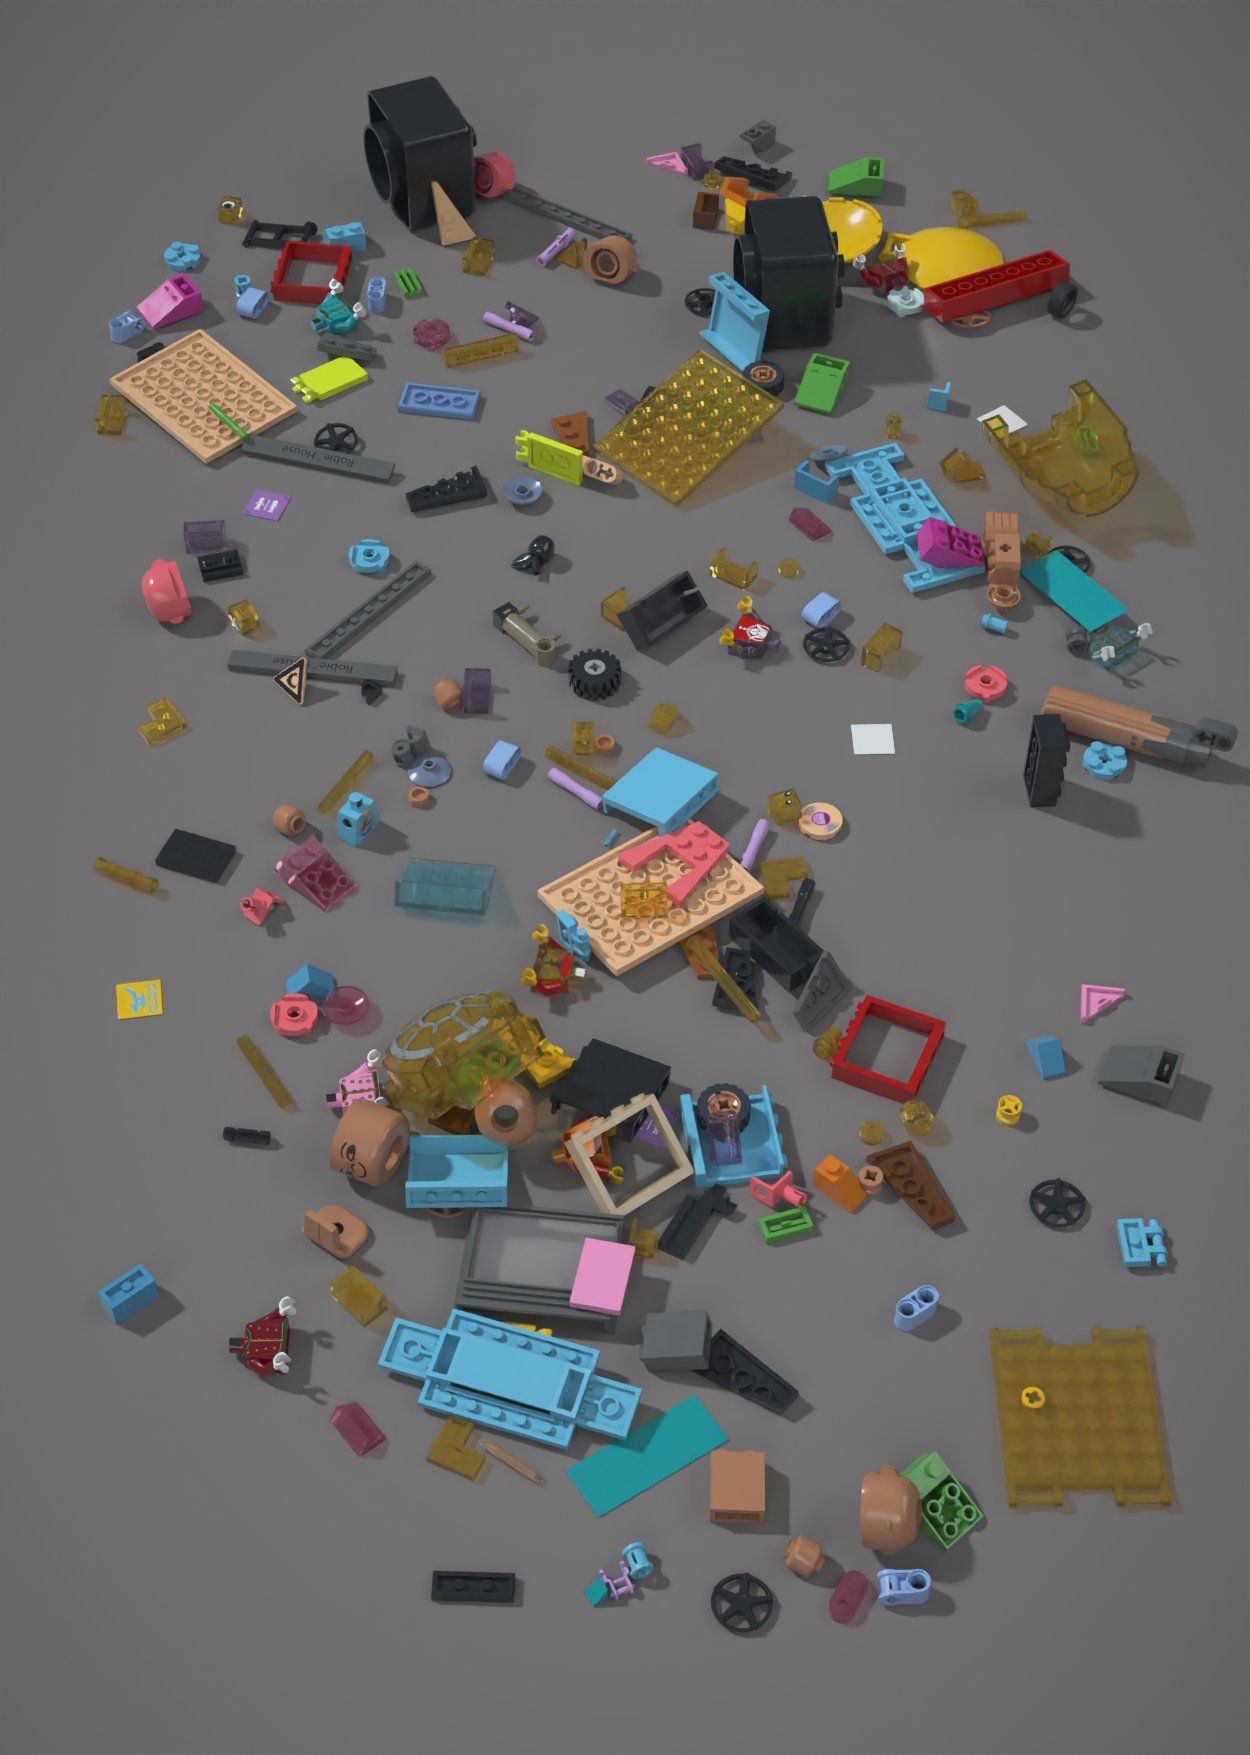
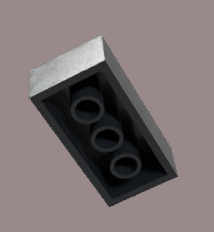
[1023,714,1070,807]

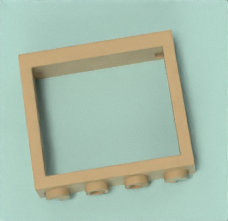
[565,1093,695,1216]

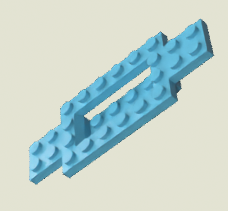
[378,1308,642,1450]

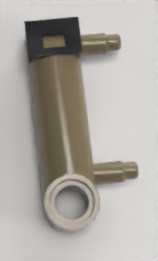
[493,602,561,667]

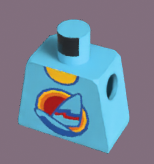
[337,792,380,847]

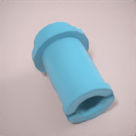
[981,613,1009,634]

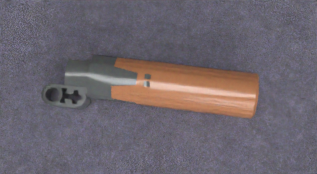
[1041,685,1238,767]

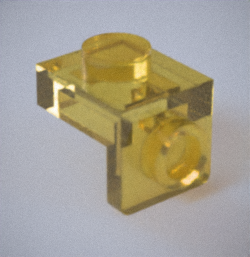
[647,702,682,735]

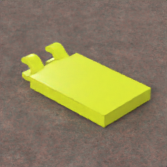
[291,356,368,403]
[515,430,583,486]

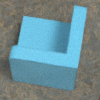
[927,382,951,411]

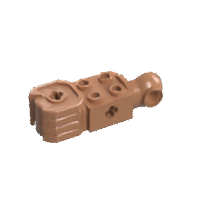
[982,511,1021,612]

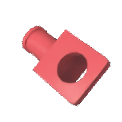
[240,888,286,925]
[750,1171,807,1208]

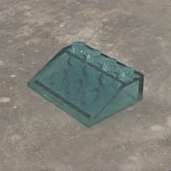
[395,857,496,917]

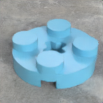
[164,242,201,272]
[349,539,390,573]
[1082,741,1127,781]

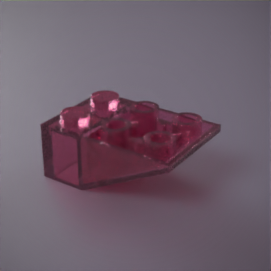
[274,834,357,912]

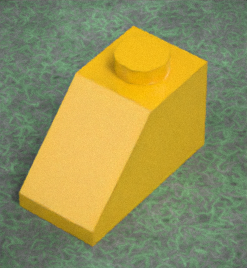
[724,198,745,235]

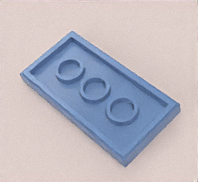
[398,383,481,420]

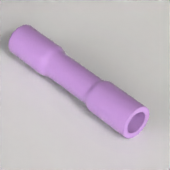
[483,311,535,342]
[548,767,603,811]
[739,819,770,873]

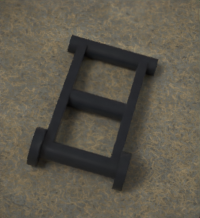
[242,220,318,248]

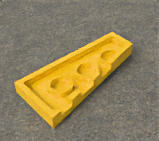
[489,1009,576,1089]

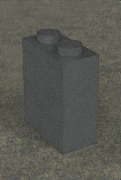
[639,1310,713,1372]

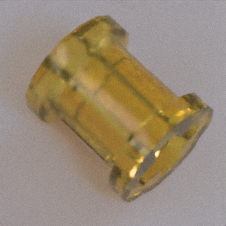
[884,413,903,439]

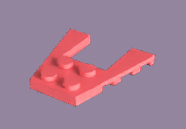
[618,821,730,907]

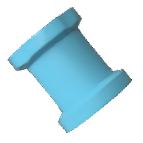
[234,275,251,299]
[622,1542,654,1579]

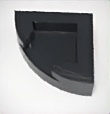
[361,679,383,706]

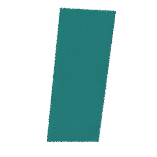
[1020,550,1129,632]
[565,1395,729,1518]

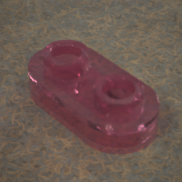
[828,1570,868,1624]

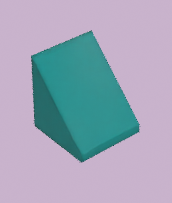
[584,1576,608,1607]

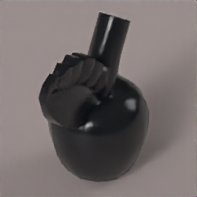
[511,535,555,576]

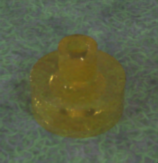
[703,170,721,189]

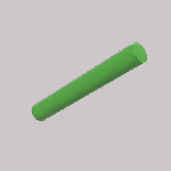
[208,403,249,441]

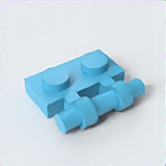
[555,909,592,962]
[1116,1218,1168,1267]

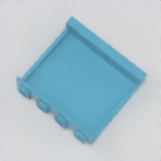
[699,272,770,372]
[602,747,720,837]
[680,1085,787,1189]
[405,1135,508,1208]

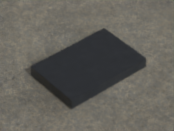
[155,828,236,883]

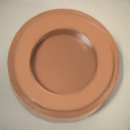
[594,734,616,755]
[408,787,430,808]

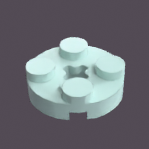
[887,286,924,317]

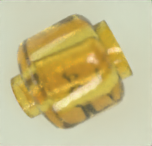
[898,1099,934,1135]

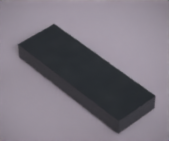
[431,1571,516,1603]

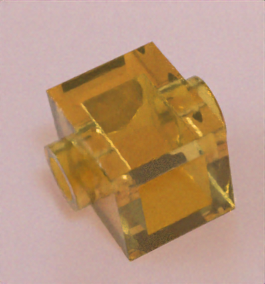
[572,722,594,756]

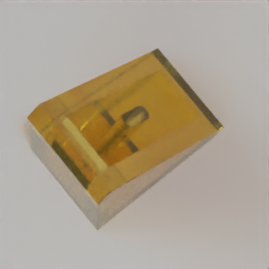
[554,237,587,270]
[601,588,626,631]

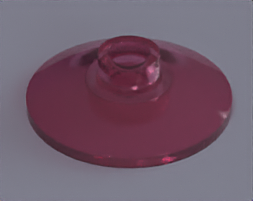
[322,986,369,1025]

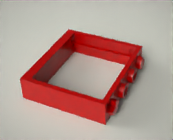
[270,241,353,304]
[829,995,946,1106]

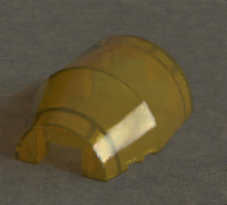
[982,379,1139,517]

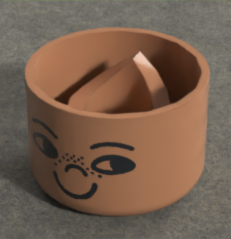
[329,1098,410,1187]

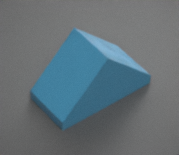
[286,964,335,999]
[1025,1035,1066,1080]

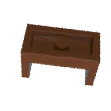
[693,192,719,230]
[427,1089,479,1135]

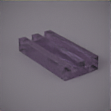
[605,389,642,417]

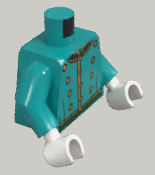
[311,279,367,335]

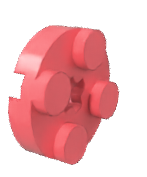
[964,665,1007,704]
[270,993,318,1036]

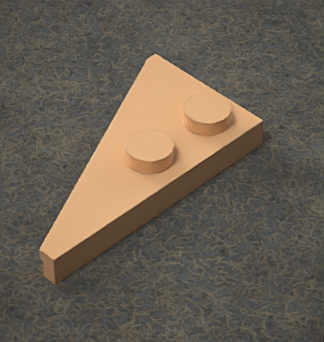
[431,181,476,246]

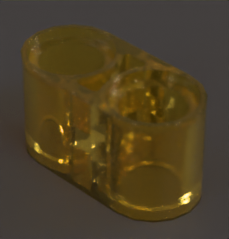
[950,190,979,223]

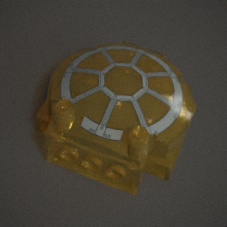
[381,990,546,1119]

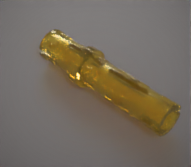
[94,857,159,893]

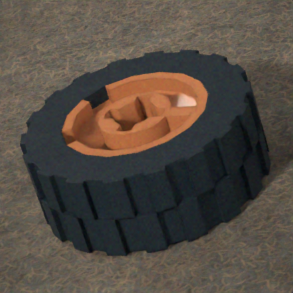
[742,361,784,399]
[697,1083,751,1138]

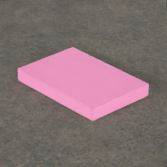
[569,1238,636,1316]

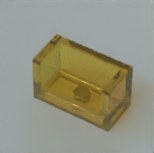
[463,237,495,276]
[95,394,127,435]
[710,547,758,591]
[861,623,903,673]
[621,882,668,919]
[330,1265,388,1328]

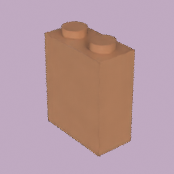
[710,1449,765,1524]

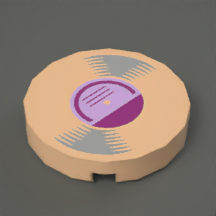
[798,802,843,840]

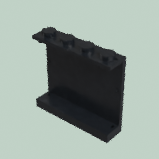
[549,1038,671,1144]

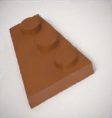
[550,410,589,457]

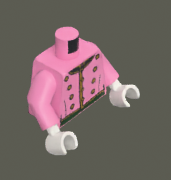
[326,1049,390,1115]

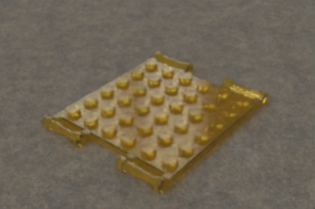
[989,1327,1171,1507]

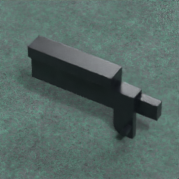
[658,1183,737,1261]

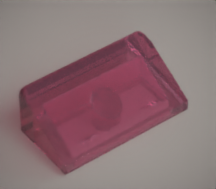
[788,507,831,541]
[330,1401,386,1457]

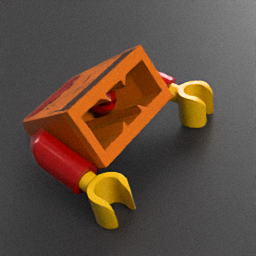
[552,1116,624,1186]

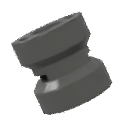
[1065,625,1088,654]

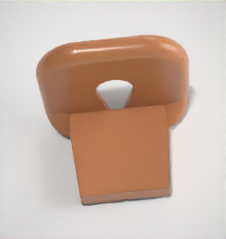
[301,1205,369,1259]

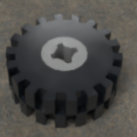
[568,649,621,701]

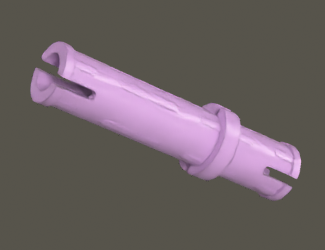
[536,228,576,267]

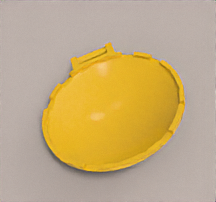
[802,195,883,264]
[878,227,1004,291]

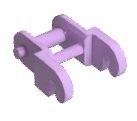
[598,1560,635,1601]

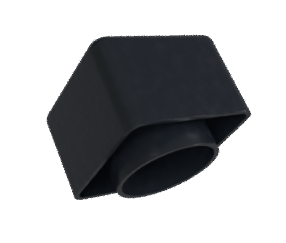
[363,76,478,231]
[733,196,845,351]

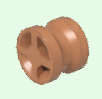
[858,1165,883,1197]

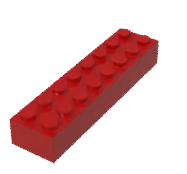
[924,250,1070,323]

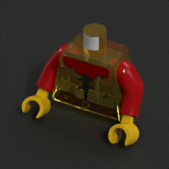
[521,924,586,997]

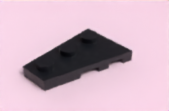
[712,947,759,1014]

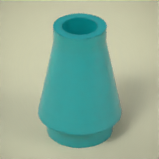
[953,699,983,724]

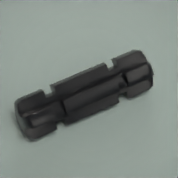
[223,1127,271,1144]

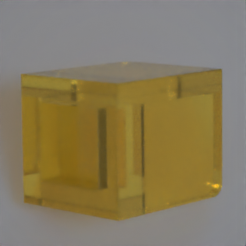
[629,1218,658,1259]

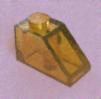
[939,447,986,483]

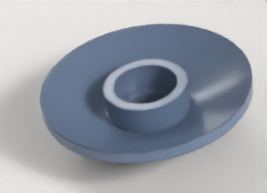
[809,445,848,464]
[503,477,542,505]
[408,755,451,788]

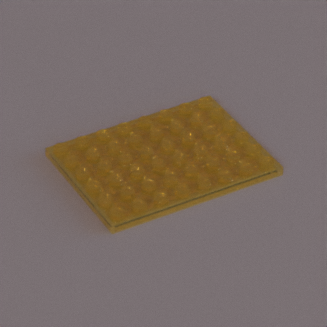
[593,349,784,507]

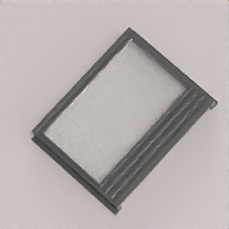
[454,1204,629,1335]

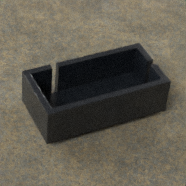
[617,570,708,651]
[729,897,824,993]

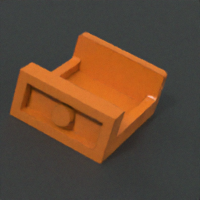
[719,177,777,207]

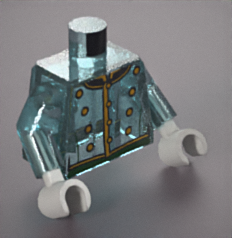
[1087,623,1153,671]

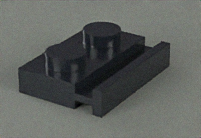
[197,550,243,582]

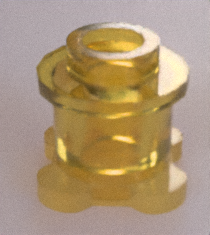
[1026,532,1053,559]

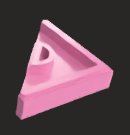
[647,152,688,176]
[1080,984,1125,1023]

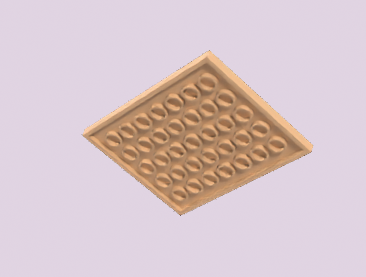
[110,329,297,464]
[537,819,764,977]

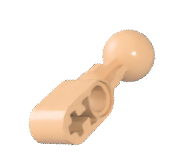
[564,444,624,485]

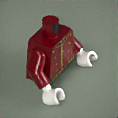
[853,244,909,293]
[229,1296,297,1378]

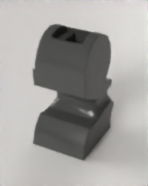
[391,725,430,767]

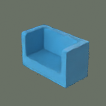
[794,461,839,504]
[98,1264,159,1325]

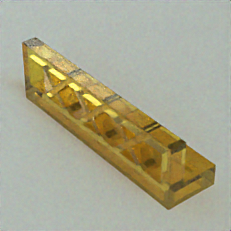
[440,333,518,368]

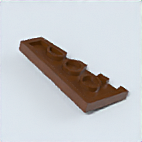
[866,1141,955,1230]

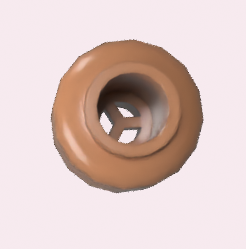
[433,678,464,711]
[272,805,306,836]
[782,1535,825,1577]

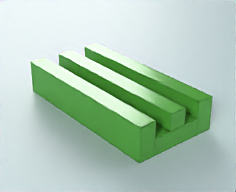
[393,268,423,299]
[758,1206,814,1244]

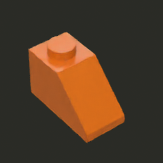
[813,1154,867,1213]

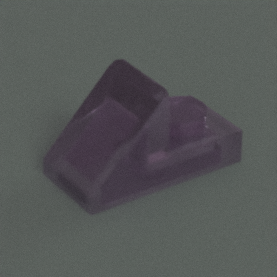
[504,301,539,328]

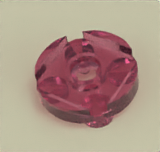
[413,319,451,351]

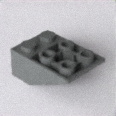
[1098,1046,1185,1106]

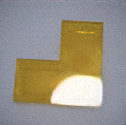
[138,697,187,745]
[759,857,808,900]
[426,1414,486,1482]

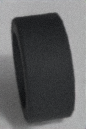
[1048,281,1078,319]

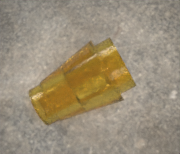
[813,1026,842,1059]

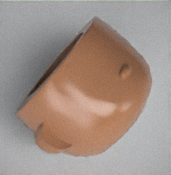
[582,235,640,284]
[474,1075,537,1146]
[860,1465,922,1555]

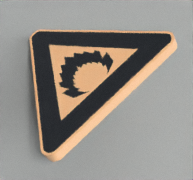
[273,658,307,705]

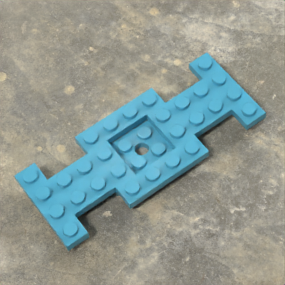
[825,443,986,593]

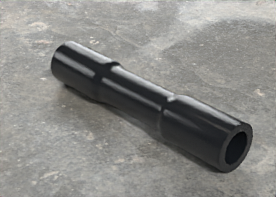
[788,878,816,927]

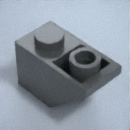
[740,120,776,152]

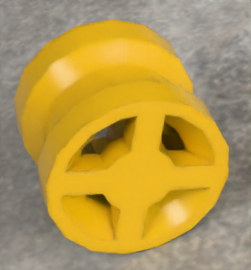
[996,1095,1022,1126]

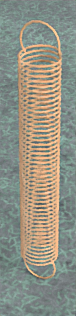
[479,1439,544,1482]

